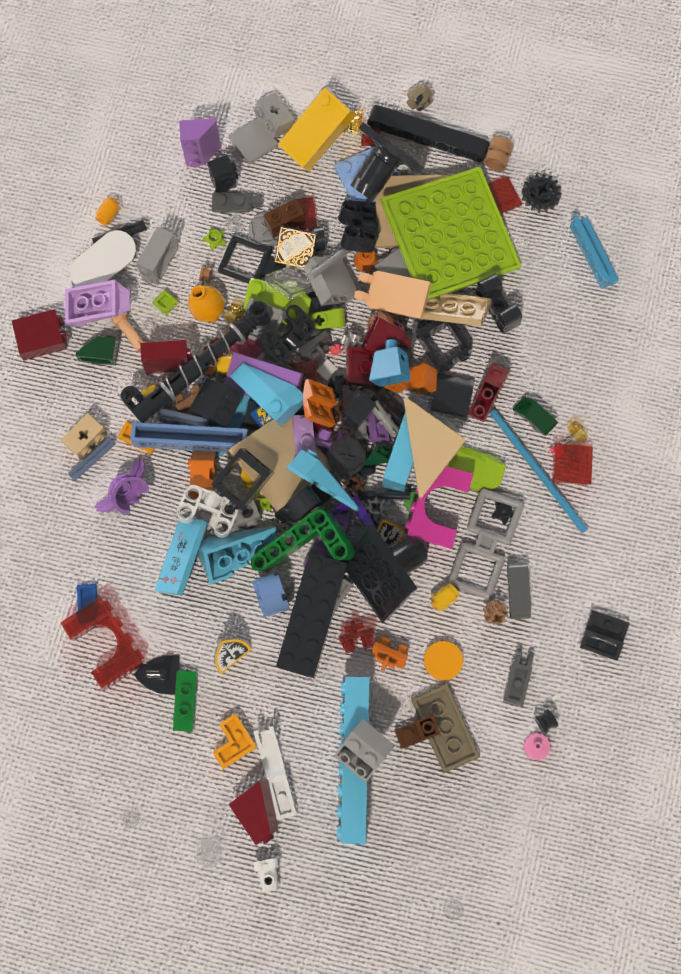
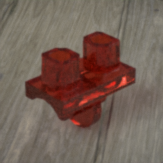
[338,619,374,654]

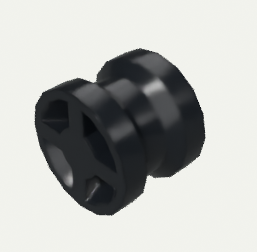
[534,709,559,734]

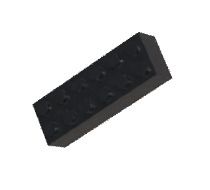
[276,553,348,679]

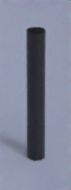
[353,491,411,500]

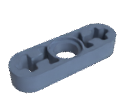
[157,409,210,427]

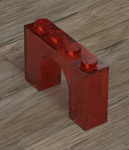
[60,597,144,691]

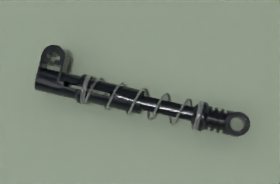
[120,301,271,423]

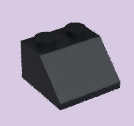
[188,378,244,428]

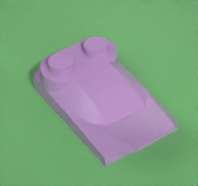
[65,280,131,327]

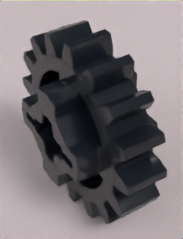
[521,173,562,213]

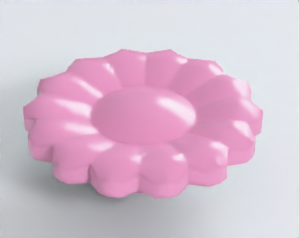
[523,733,551,761]

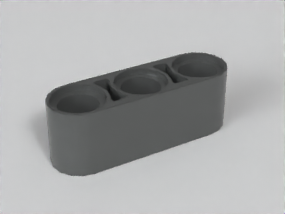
[507,563,531,619]

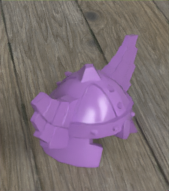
[94,458,149,514]

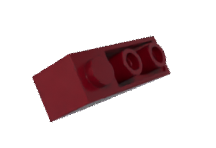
[468,362,511,423]

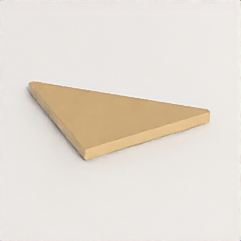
[404,397,466,499]

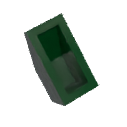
[76,335,119,366]

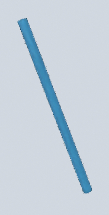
[489,409,588,533]

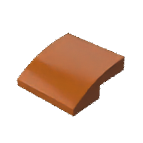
[303,379,337,428]

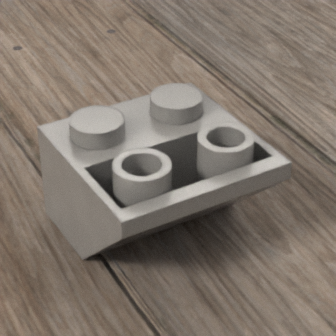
[334,719,395,783]

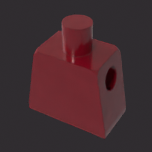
[363,311,412,351]

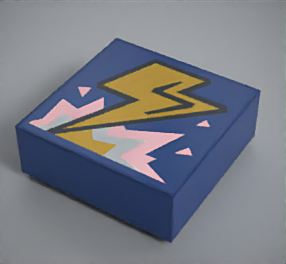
[250,406,273,428]

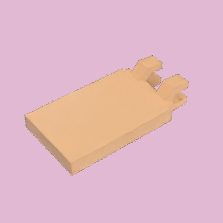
[354,271,432,320]

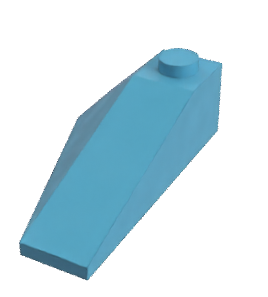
[230,363,303,427]
[287,449,360,512]

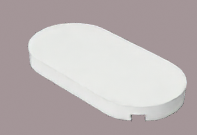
[70,230,136,287]

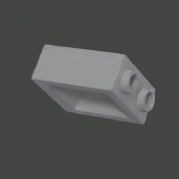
[136,226,178,285]

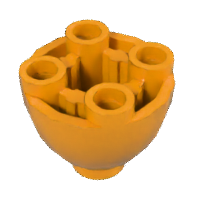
[188,285,226,323]

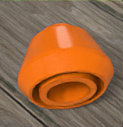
[353,251,378,272]

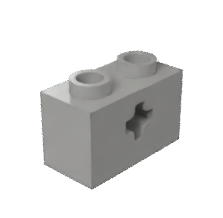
[254,93,295,138]

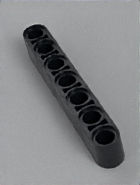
[367,105,490,162]

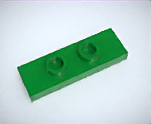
[173,671,197,732]

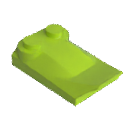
[243,278,312,325]
[447,446,506,492]

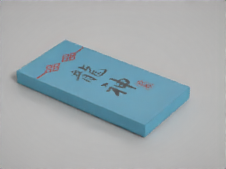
[154,519,208,596]

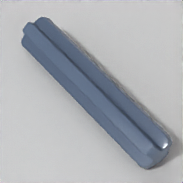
[68,437,115,481]

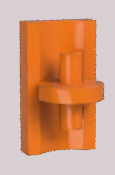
[371,636,408,671]

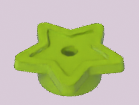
[202,228,226,250]

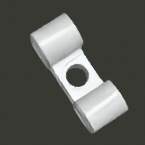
[177,485,239,538]

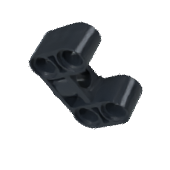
[338,200,379,253]
[476,273,522,334]
[255,304,315,362]
[285,471,343,521]

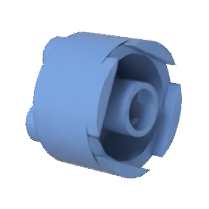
[252,572,290,617]

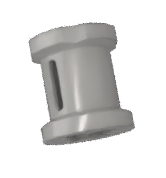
[353,421,370,443]

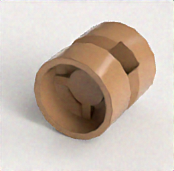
[484,136,514,171]

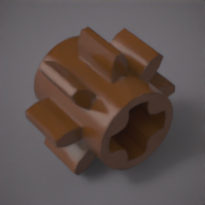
[342,475,366,499]

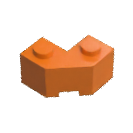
[383,363,437,395]
[187,451,216,500]

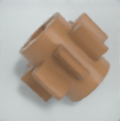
[483,600,508,625]

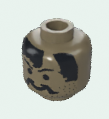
[406,84,434,111]

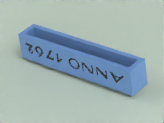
[130,422,249,453]

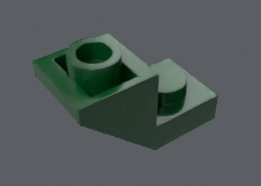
[512,396,558,436]
[363,441,392,466]

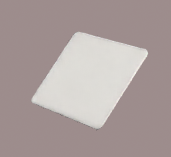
[317,359,337,380]

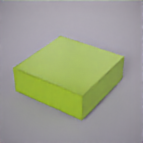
[152,290,179,316]

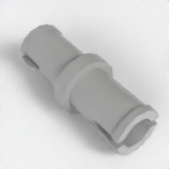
[373,400,400,437]

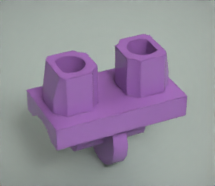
[314,426,348,459]

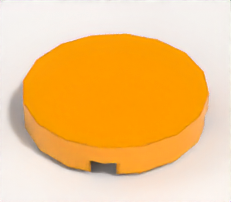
[424,641,463,681]

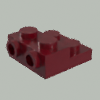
[346,346,383,390]

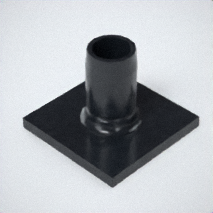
[350,122,424,201]
[338,523,428,623]

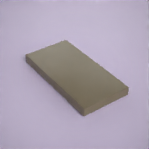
[411,684,480,774]

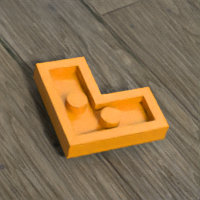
[212,713,257,770]

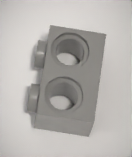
[221,498,261,533]

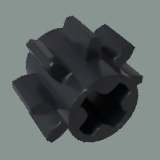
[328,375,351,399]

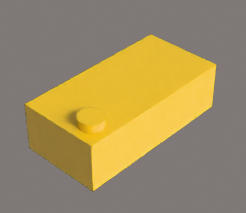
[278,88,357,171]

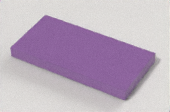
[224,352,303,397]

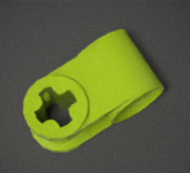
[310,308,346,329]

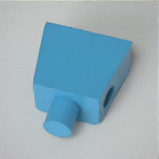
[369,339,411,387]

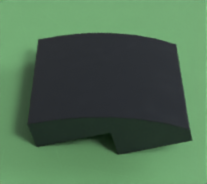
[430,373,475,418]
[580,609,630,661]

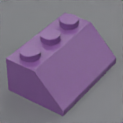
[179,118,221,168]

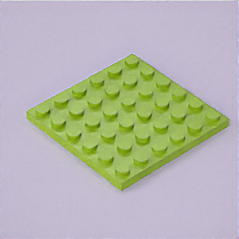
[380,166,522,300]

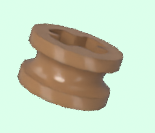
[199,265,213,283]

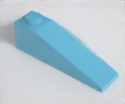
[198,526,277,585]

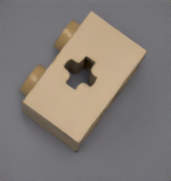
[61,413,107,460]

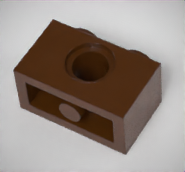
[263,198,305,238]

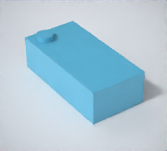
[382,412,414,492]

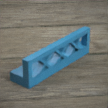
[570,216,619,289]

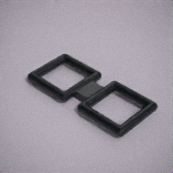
[218,235,315,298]

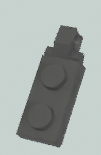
[212,193,262,213]

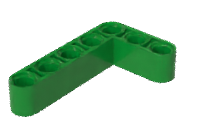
[251,509,355,571]

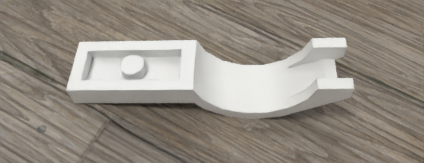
[253,726,297,820]

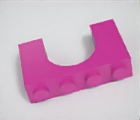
[405,466,474,549]

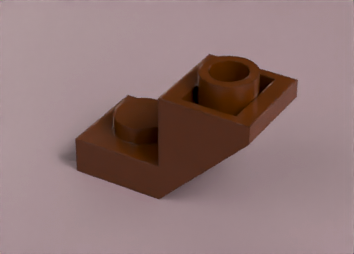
[394,715,441,749]

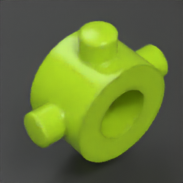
[258,498,272,511]

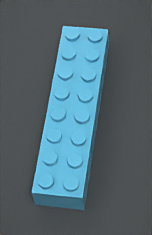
[337,677,370,844]

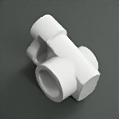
[253,858,279,893]

